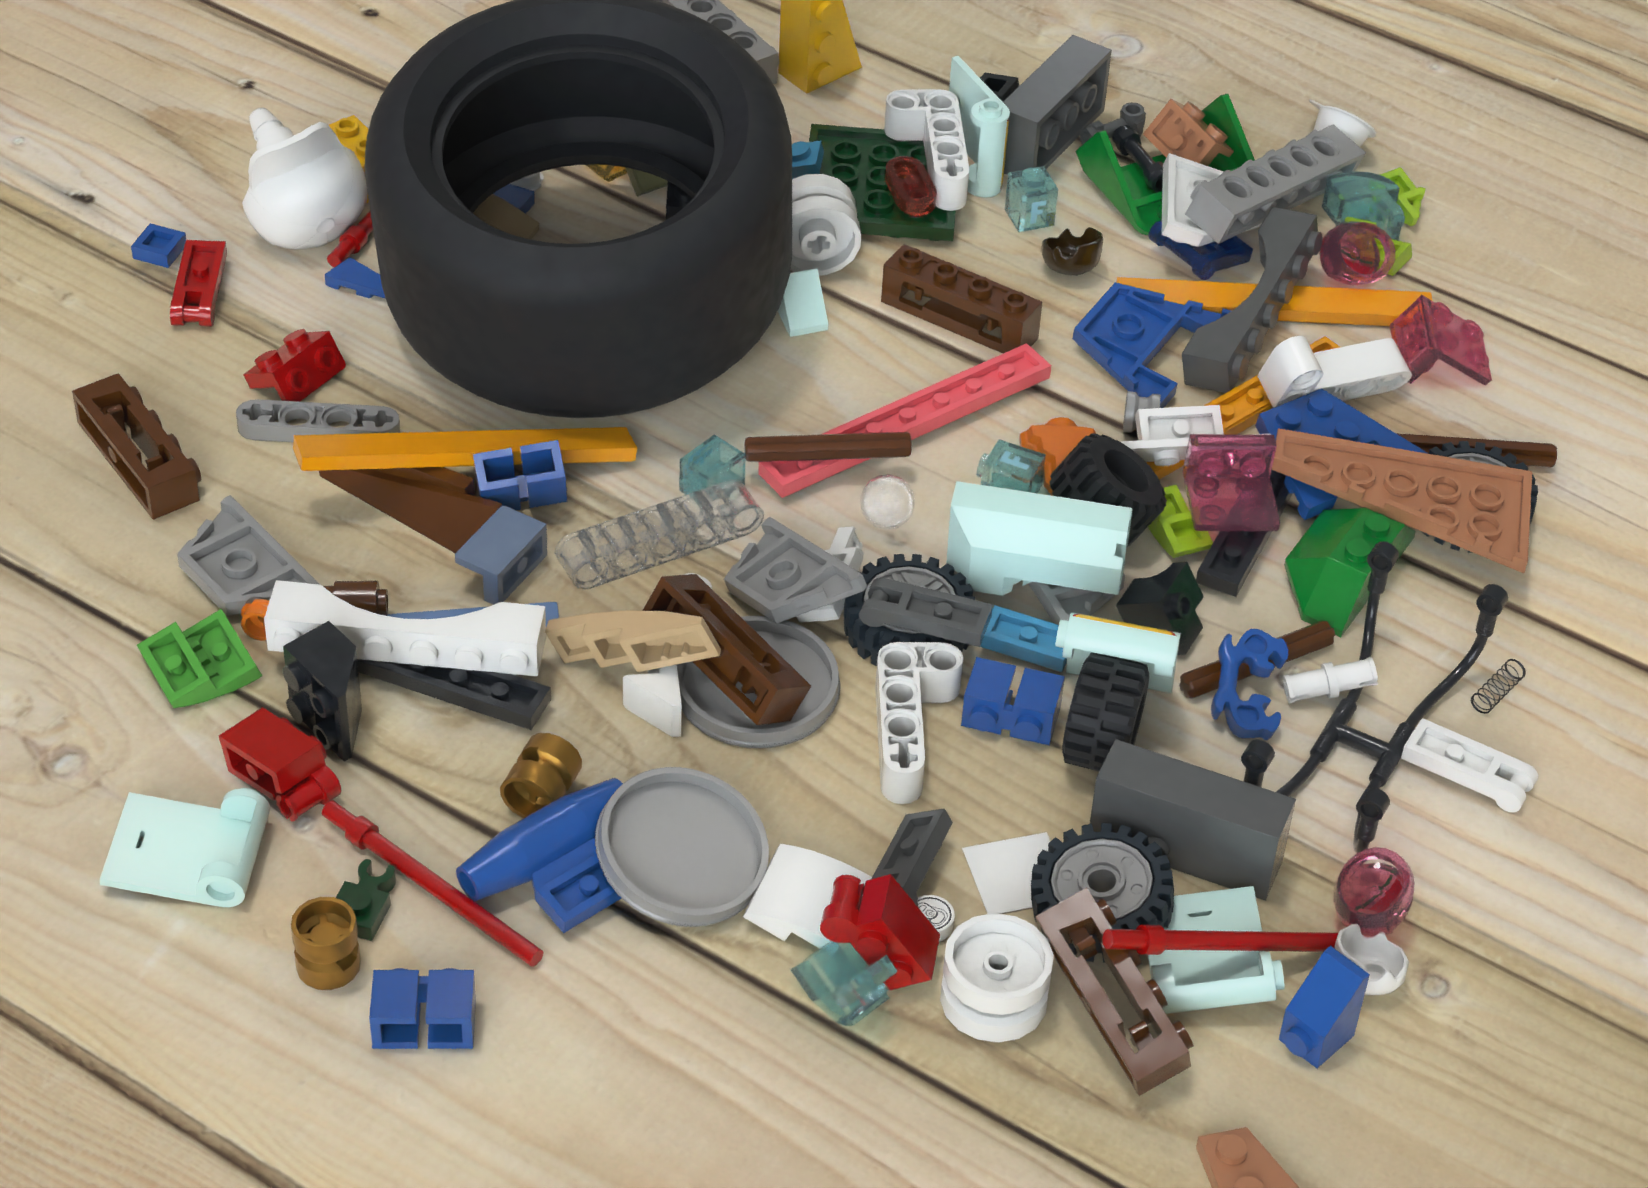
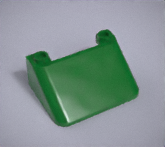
[1076,94,1255,235]

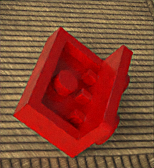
[243,329,346,402]

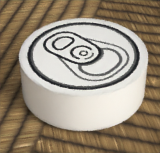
[917,895,955,942]

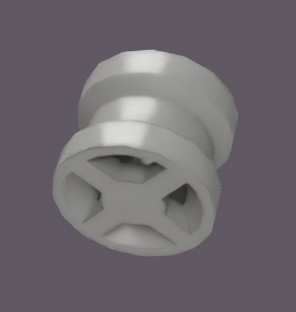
[1123,391,1161,433]

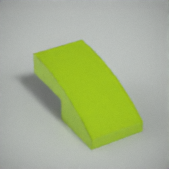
[1148,485,1213,558]

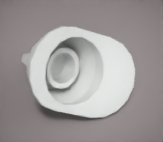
[1309,99,1376,147]

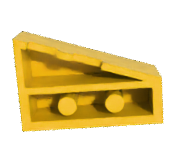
[778,0,862,94]

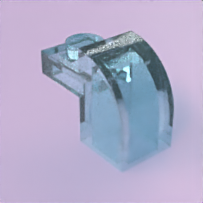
[1322,171,1405,241]
[790,941,898,1026]

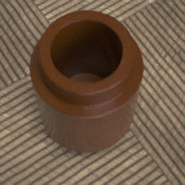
[324,580,388,616]

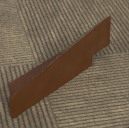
[319,467,502,553]

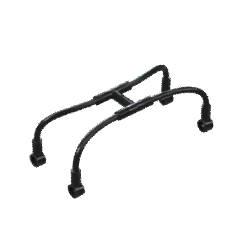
[1241,541,1508,855]

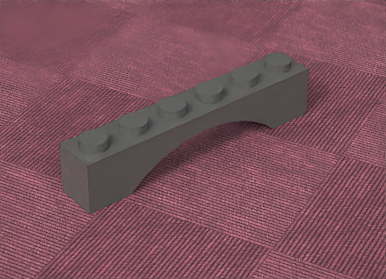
[1182,207,1323,393]

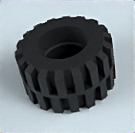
[1049,433,1167,547]
[1062,652,1149,771]

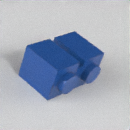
[473,440,568,510]
[961,657,1065,745]
[369,968,476,1049]

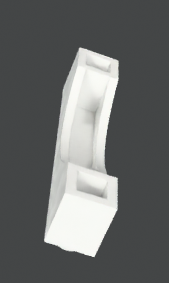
[264,580,546,676]

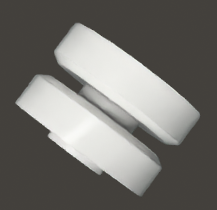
[790,174,861,276]
[940,913,1054,1043]

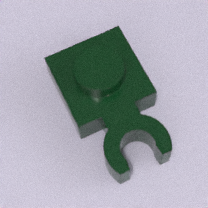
[336,859,396,941]

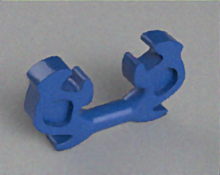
[1211,629,1288,741]

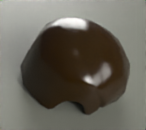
[1041,227,1103,276]

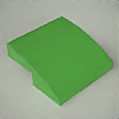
[137,609,262,708]

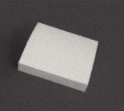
[743,844,872,956]

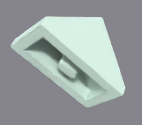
[778,268,828,337]

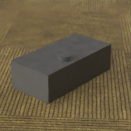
[1003,35,1112,184]
[1090,739,1296,901]

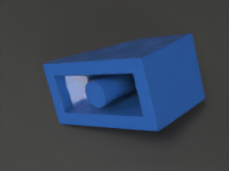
[1279,946,1370,1068]

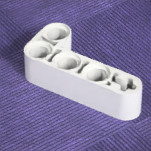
[884,89,969,211]
[1258,336,1412,408]
[875,642,963,804]

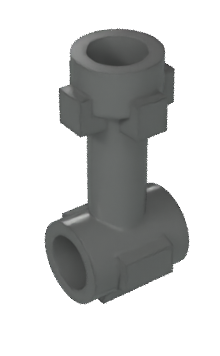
[1080,102,1146,144]

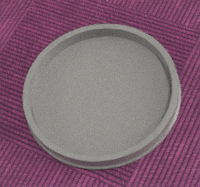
[677,616,840,748]
[595,767,769,927]

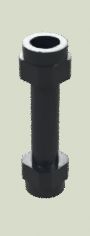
[1112,125,1163,192]

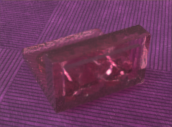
[1390,295,1492,386]
[1182,434,1280,531]

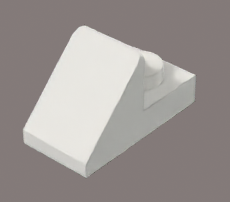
[623,665,682,737]

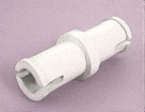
[1283,657,1378,704]

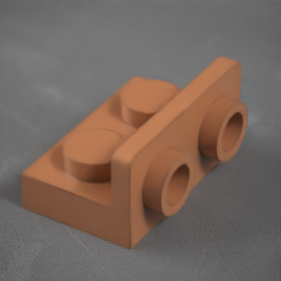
[1143,99,1234,166]

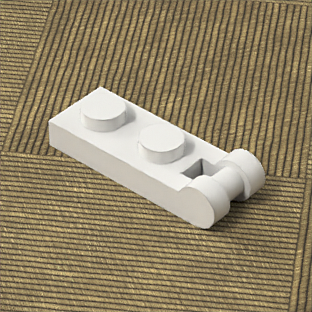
[1401,718,1538,813]

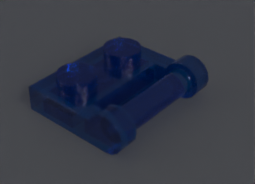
[1148,220,1253,280]

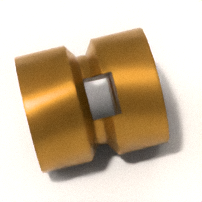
[500,733,582,818]
[291,897,360,990]

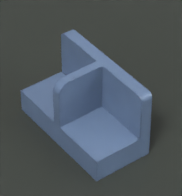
[455,506,547,605]

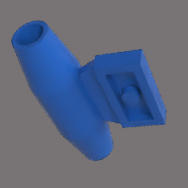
[456,778,623,933]

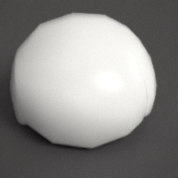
[1334,924,1409,995]

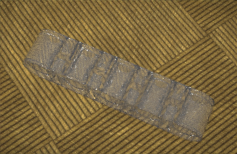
[554,480,764,590]

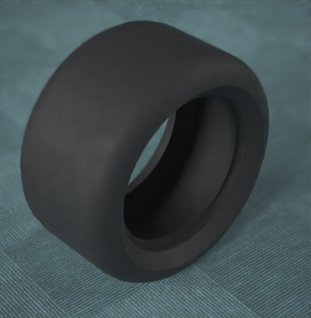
[364,0,792,418]

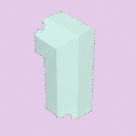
[946,481,1133,596]

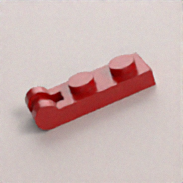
[170,240,227,327]

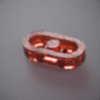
[885,156,937,217]

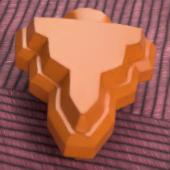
[1019,417,1096,496]

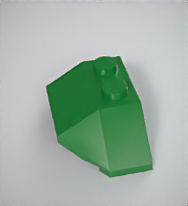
[1284,508,1416,638]

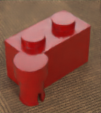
[219,707,342,822]
[820,874,940,990]

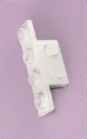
[1120,405,1272,466]

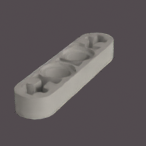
[236,399,400,442]

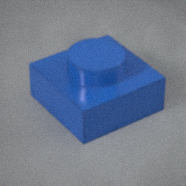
[131,223,186,268]

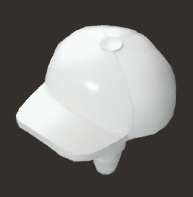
[242,108,368,249]

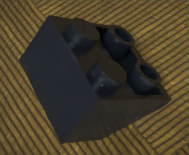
[283,621,362,762]

